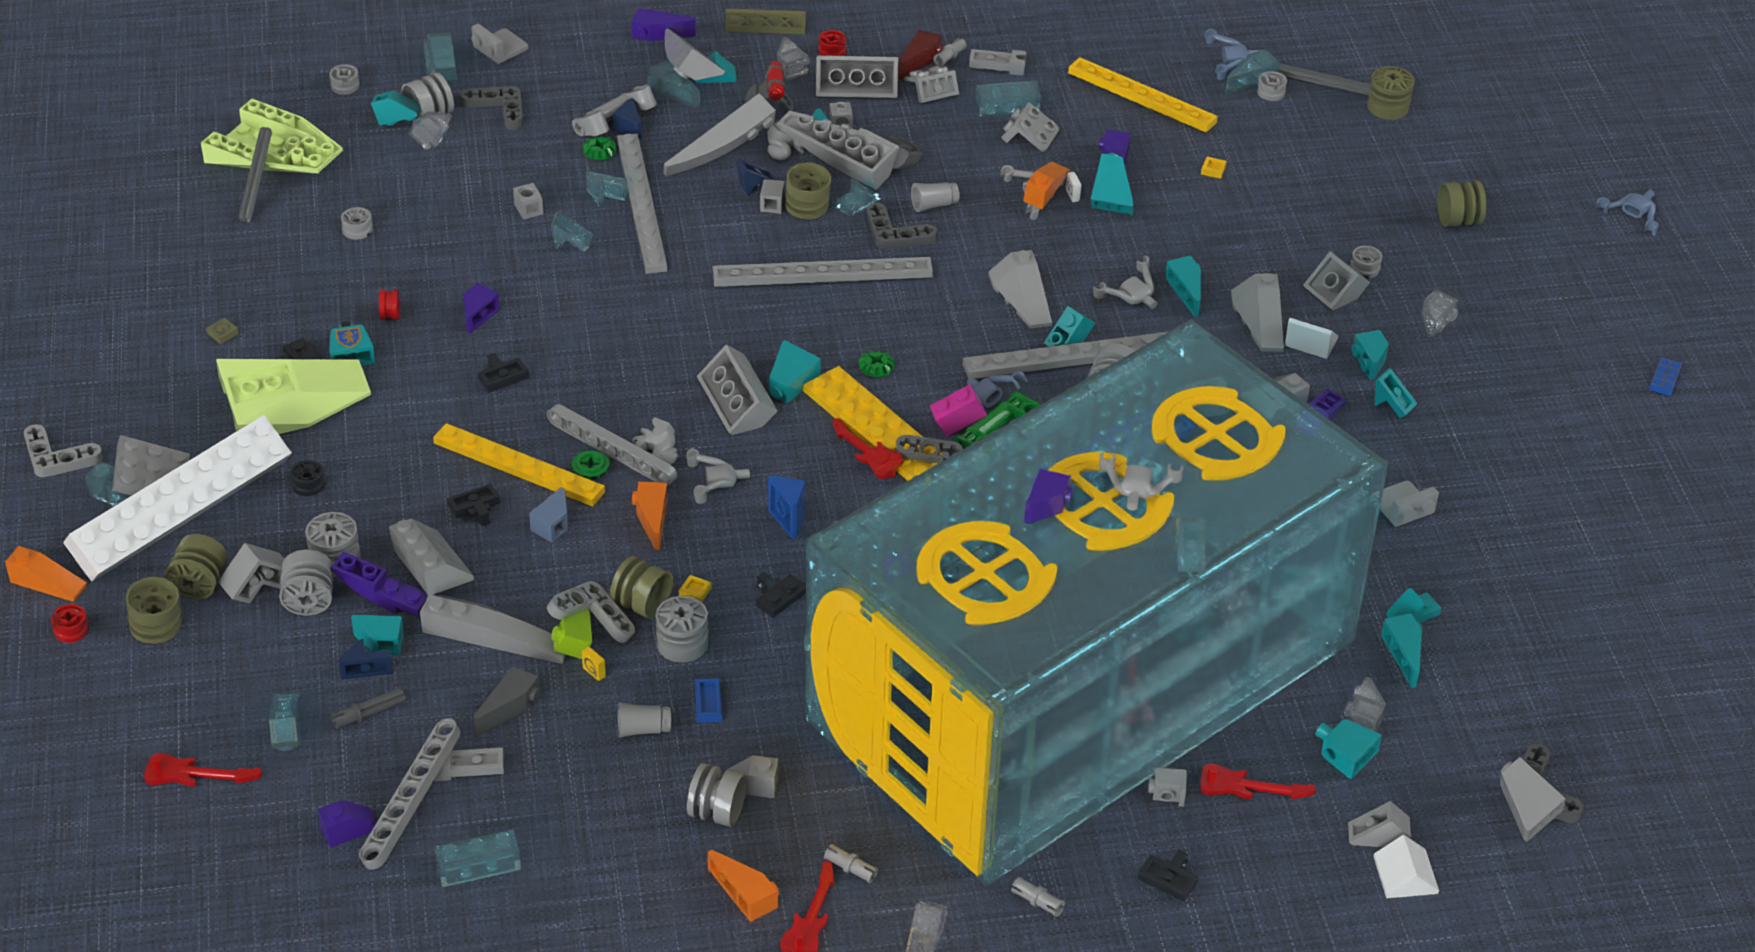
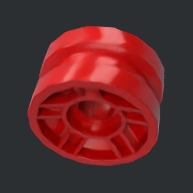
[818,30,846,56]
[379,289,400,320]
[51,604,89,643]

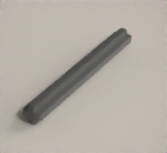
[1274,63,1370,96]
[238,127,272,223]

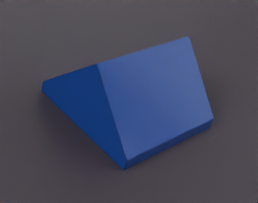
[768,475,805,540]

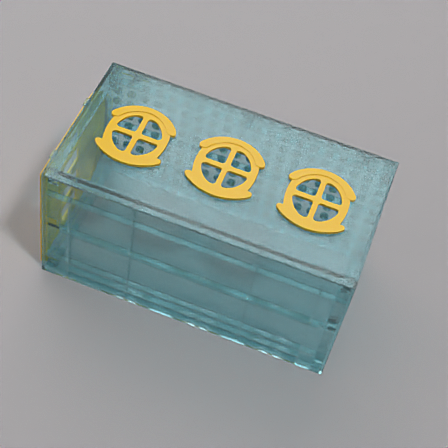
[804,319,1388,886]

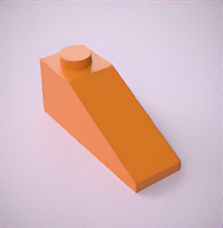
[1023,161,1070,209]
[632,481,668,550]
[5,546,87,602]
[707,850,779,922]

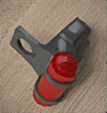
[745,61,794,112]

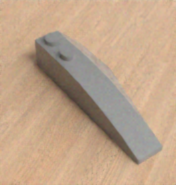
[665,28,725,80]
[663,94,776,176]
[777,111,899,190]
[420,595,567,664]

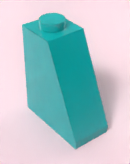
[1091,153,1134,215]
[769,340,821,404]

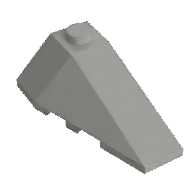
[988,250,1052,329]
[1231,273,1284,352]

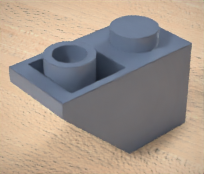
[529,487,568,543]

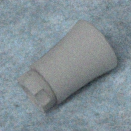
[911,182,960,213]
[618,702,671,738]

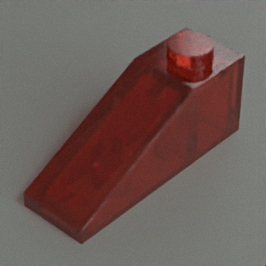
[898,30,943,79]

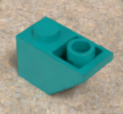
[371,91,421,126]
[1044,306,1095,347]
[1351,330,1389,380]
[351,615,404,655]

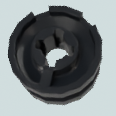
[290,460,325,496]

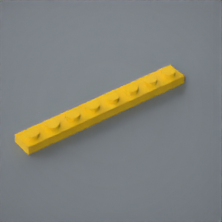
[1068,57,1218,132]
[433,423,605,507]

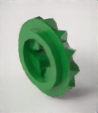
[583,136,617,160]
[859,350,895,377]
[572,450,610,480]

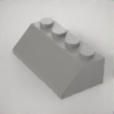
[816,56,898,98]
[697,345,778,435]
[389,518,474,596]

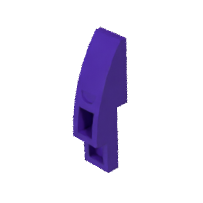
[331,551,428,617]

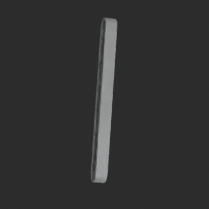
[547,404,677,486]
[359,718,460,870]

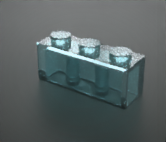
[423,32,457,85]
[975,81,1041,116]
[434,829,521,887]

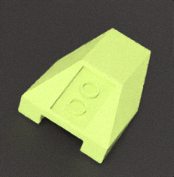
[201,99,343,173]
[216,359,371,434]

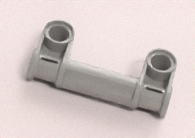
[572,85,657,136]

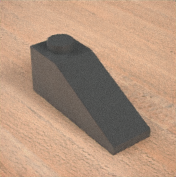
[473,666,541,736]

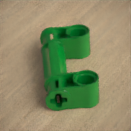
[953,392,1041,466]

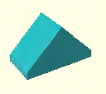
[696,51,736,83]

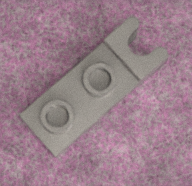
[969,49,1026,75]
[431,748,504,781]

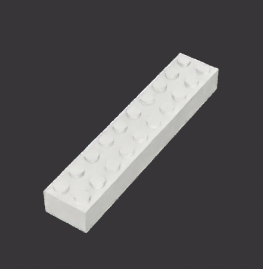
[63,415,291,582]

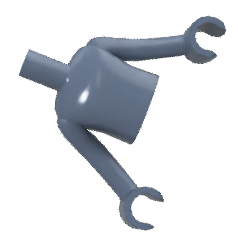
[1205,29,1261,80]
[1595,190,1658,236]
[967,371,1028,425]

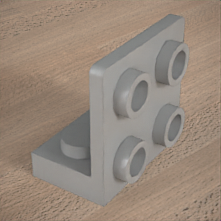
[904,66,959,103]

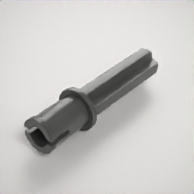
[331,689,406,729]

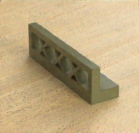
[726,9,806,34]

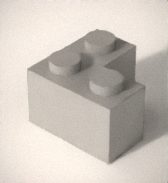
[218,543,284,604]

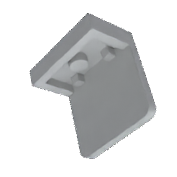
[472,24,528,64]
[1001,102,1059,152]
[1371,481,1439,527]

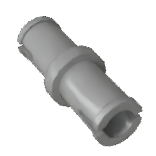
[934,38,966,66]
[824,844,878,883]
[1011,877,1065,917]

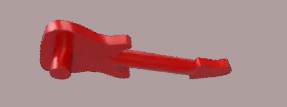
[832,418,904,479]
[144,753,262,786]
[1200,763,1316,799]
[780,861,834,952]

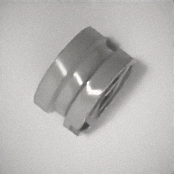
[329,64,360,95]
[1257,71,1287,101]
[341,207,373,240]
[1350,246,1383,278]

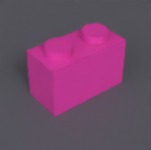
[930,384,987,437]

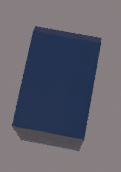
[613,98,642,140]

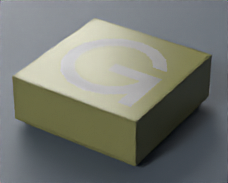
[206,318,239,344]

